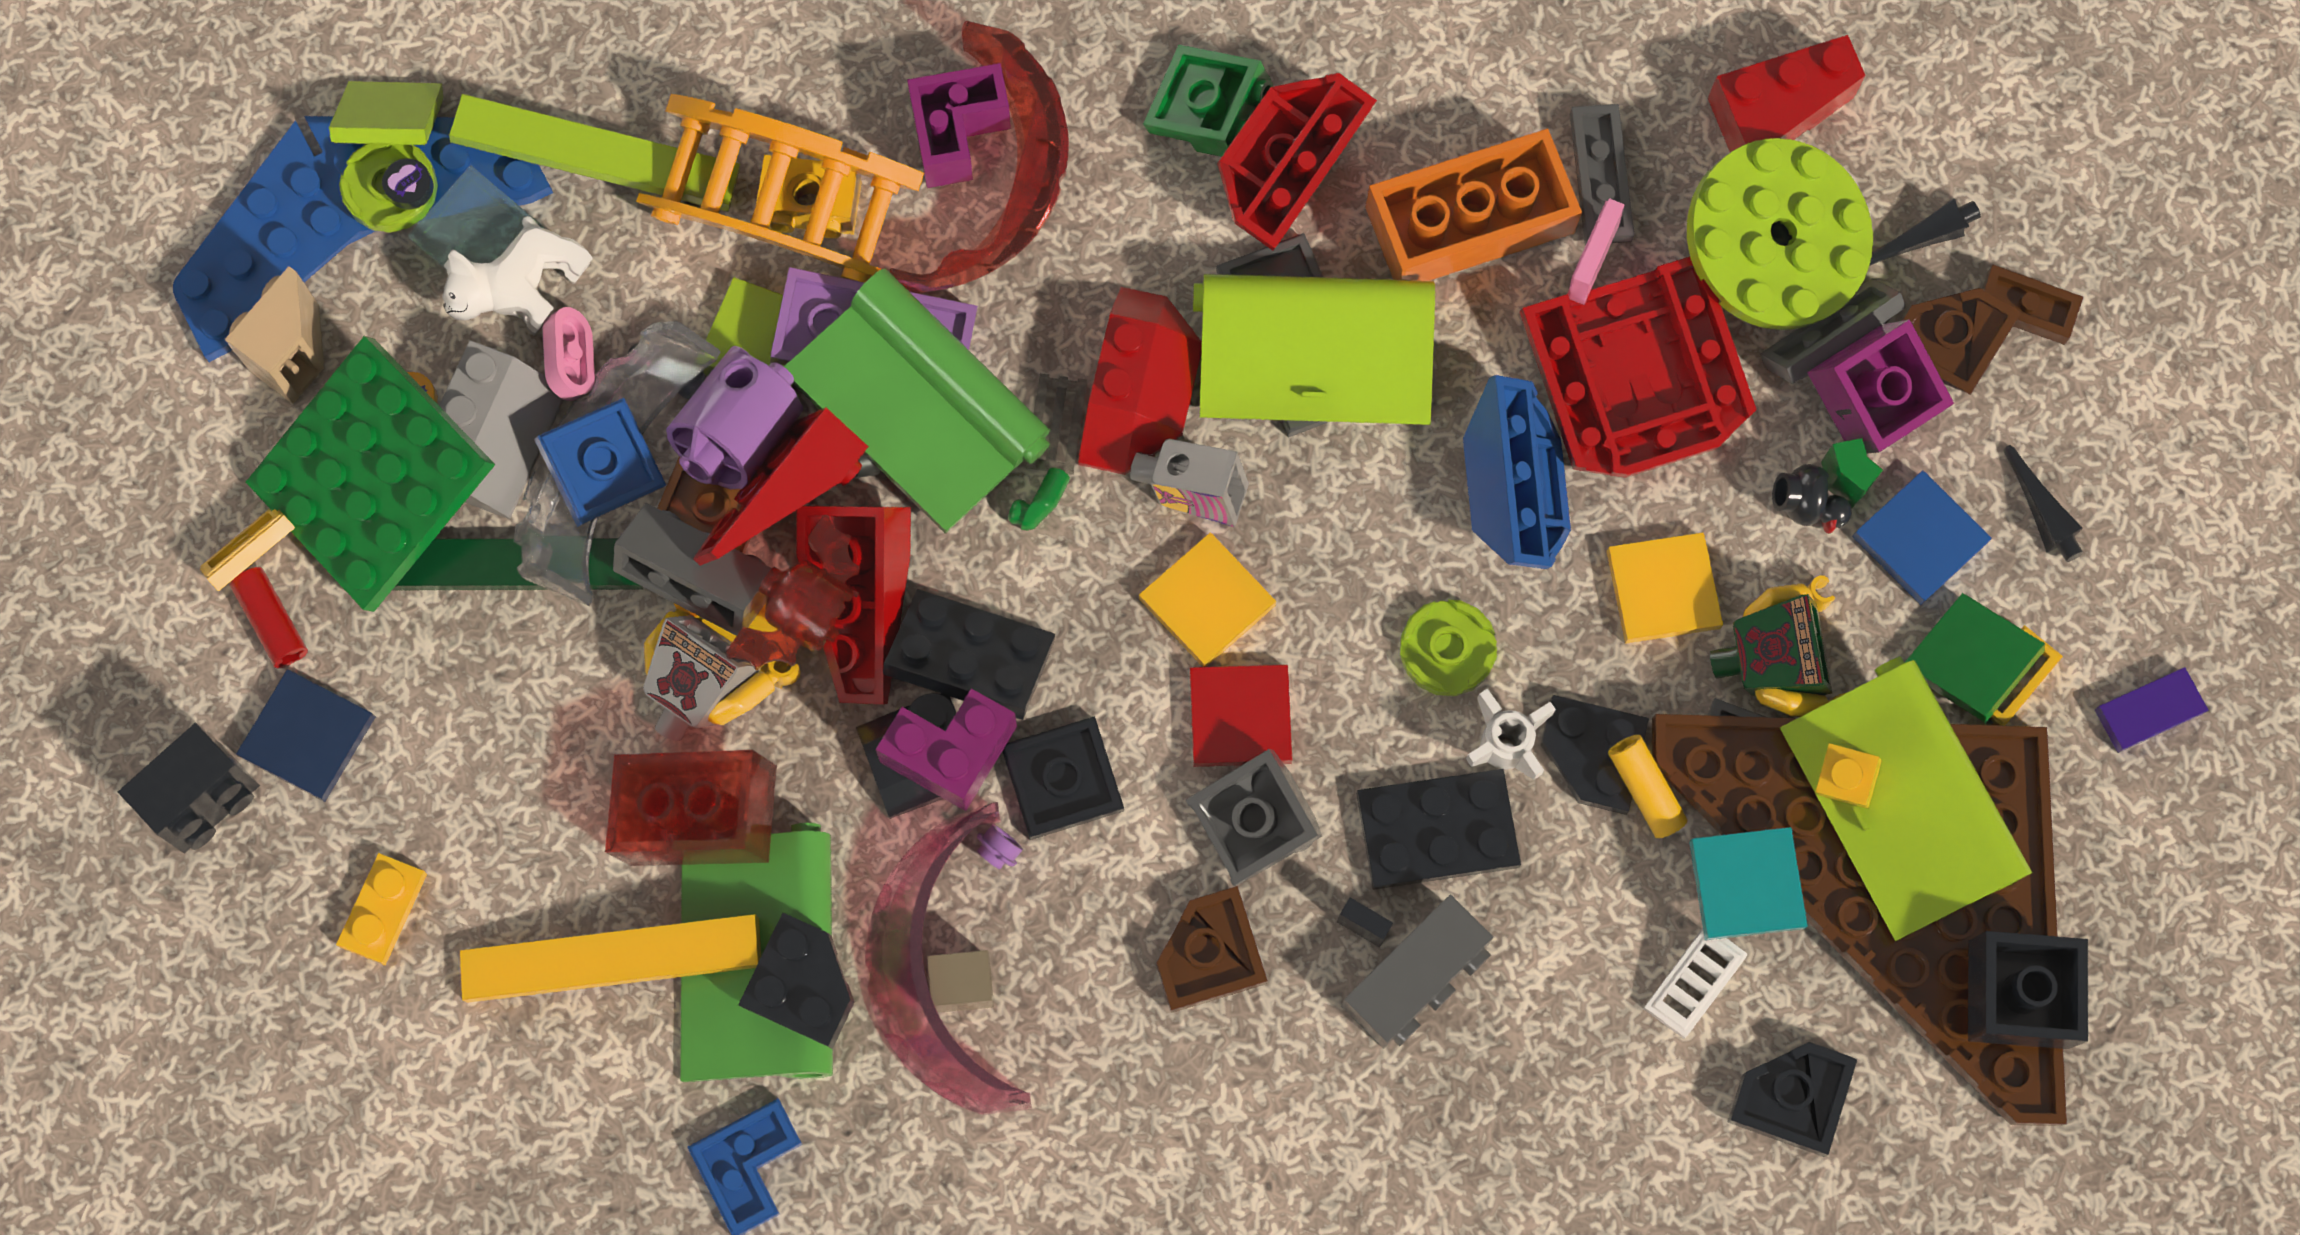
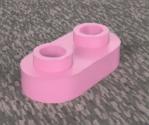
[543,307,595,401]

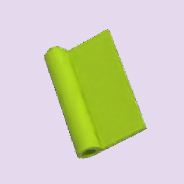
[1193,274,1435,425]
[1780,656,2033,941]

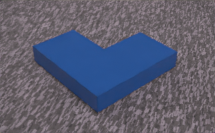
[687,1098,803,1235]

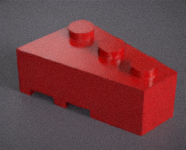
[1707,35,1866,152]

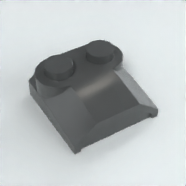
[1186,749,1322,886]

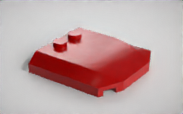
[1520,256,1757,478]

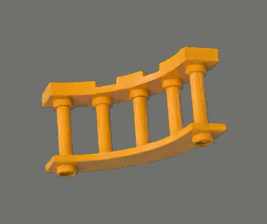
[636,94,924,283]

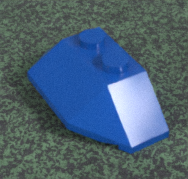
[1463,375,1571,569]

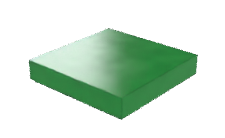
[1904,593,2045,723]

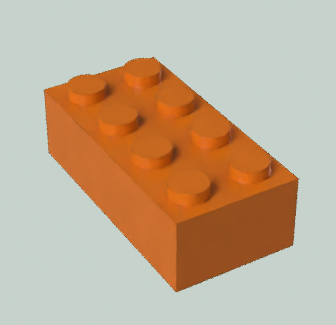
[1365,128,1582,281]

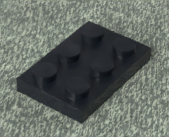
[883,589,1055,720]
[1356,769,1521,890]

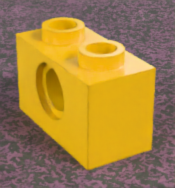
[756,154,862,238]

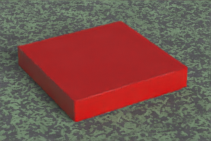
[1190,665,1292,767]

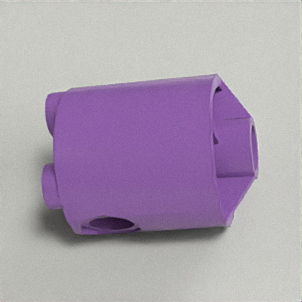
[666,346,803,489]

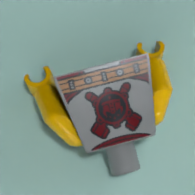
[643,603,801,741]

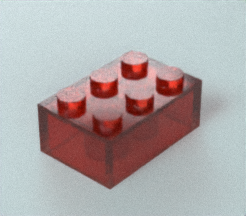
[605,750,777,866]

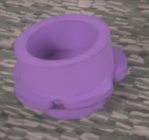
[977,824,1023,869]

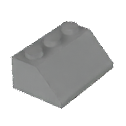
[439,340,564,519]

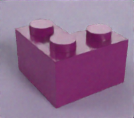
[907,63,1011,188]
[876,688,1017,811]

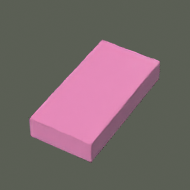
[1568,199,1625,305]

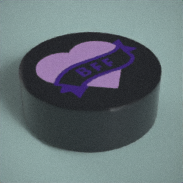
[382,159,434,210]

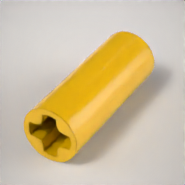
[1608,735,1688,838]

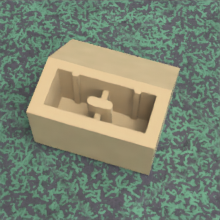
[225,266,324,404]

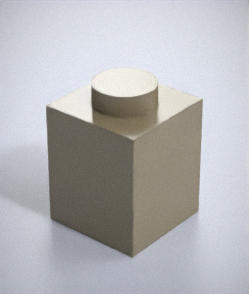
[919,950,994,1013]

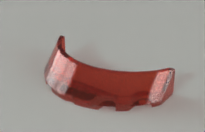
[889,21,1069,293]

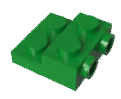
[1143,44,1273,157]

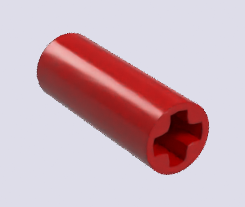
[229,567,308,669]

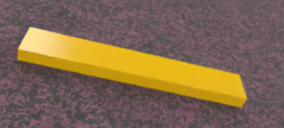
[460,914,761,1003]

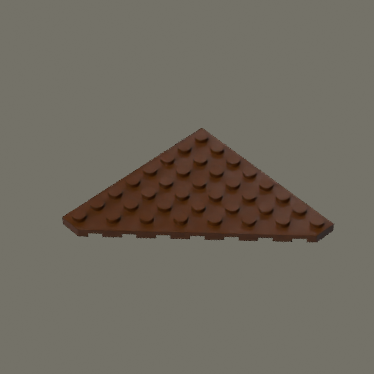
[1652,714,2067,1126]

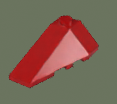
[693,407,869,566]
[797,506,911,705]

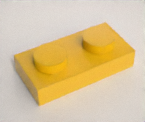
[336,853,427,966]

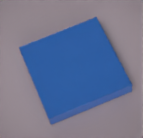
[534,398,666,527]
[1852,470,1992,605]

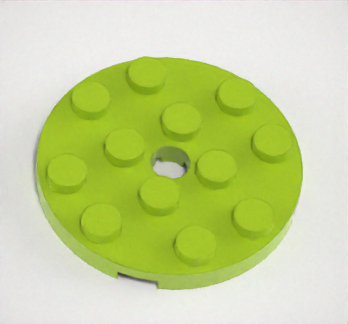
[1687,138,1873,330]

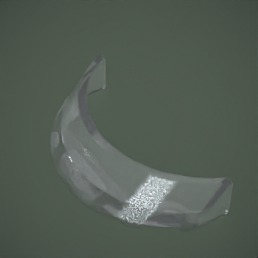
[514,321,721,606]

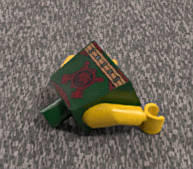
[1710,575,1846,717]

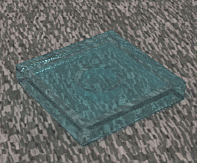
[408,165,545,271]

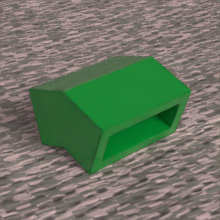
[1821,438,1883,508]

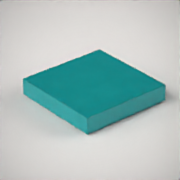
[1689,827,1808,941]

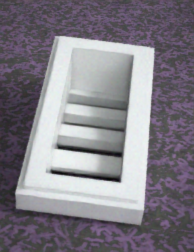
[1643,928,1747,1039]

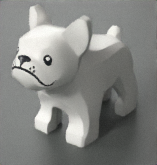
[443,216,593,335]

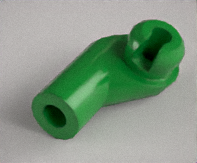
[1008,468,1070,531]

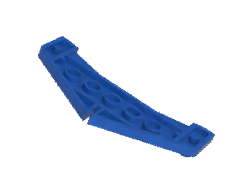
[173,116,553,362]

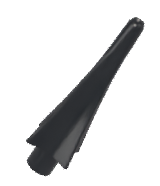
[1869,198,1981,266]
[2004,445,2083,562]

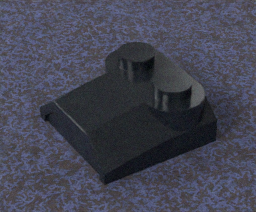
[856,693,956,819]

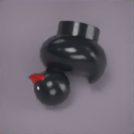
[1772,464,1852,534]

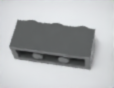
[613,503,774,638]
[1341,894,1494,1049]

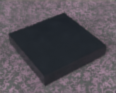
[1002,716,1124,840]

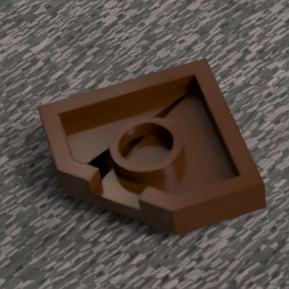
[1902,288,2022,395]
[1156,886,1268,1013]

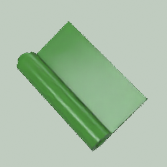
[784,268,1050,534]
[680,823,833,1082]

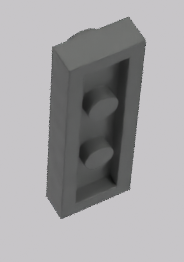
[1569,104,1634,245]
[1760,278,1906,384]

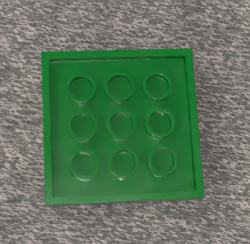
[246,336,496,612]

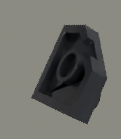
[1541,695,1649,815]
[738,912,855,1049]
[1727,1042,1858,1157]

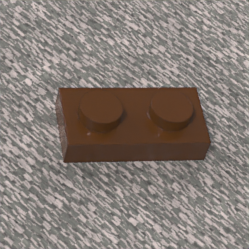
[1982,265,2083,345]

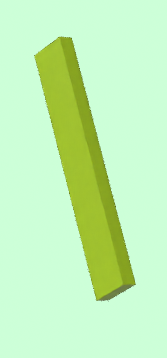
[449,94,740,212]

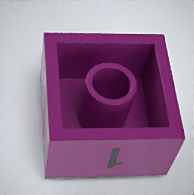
[1807,319,1955,454]

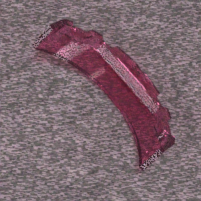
[865,802,1032,1115]

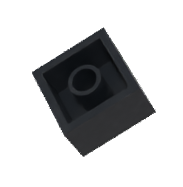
[117,722,260,854]
[1968,931,2088,1049]

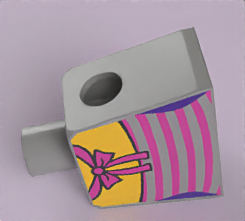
[1130,439,1249,527]

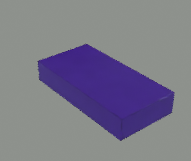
[2095,667,2209,753]

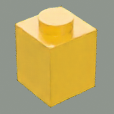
[1816,743,1882,809]

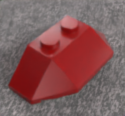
[1217,73,1377,251]
[1078,287,1202,475]

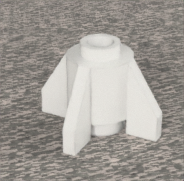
[1466,689,1556,780]

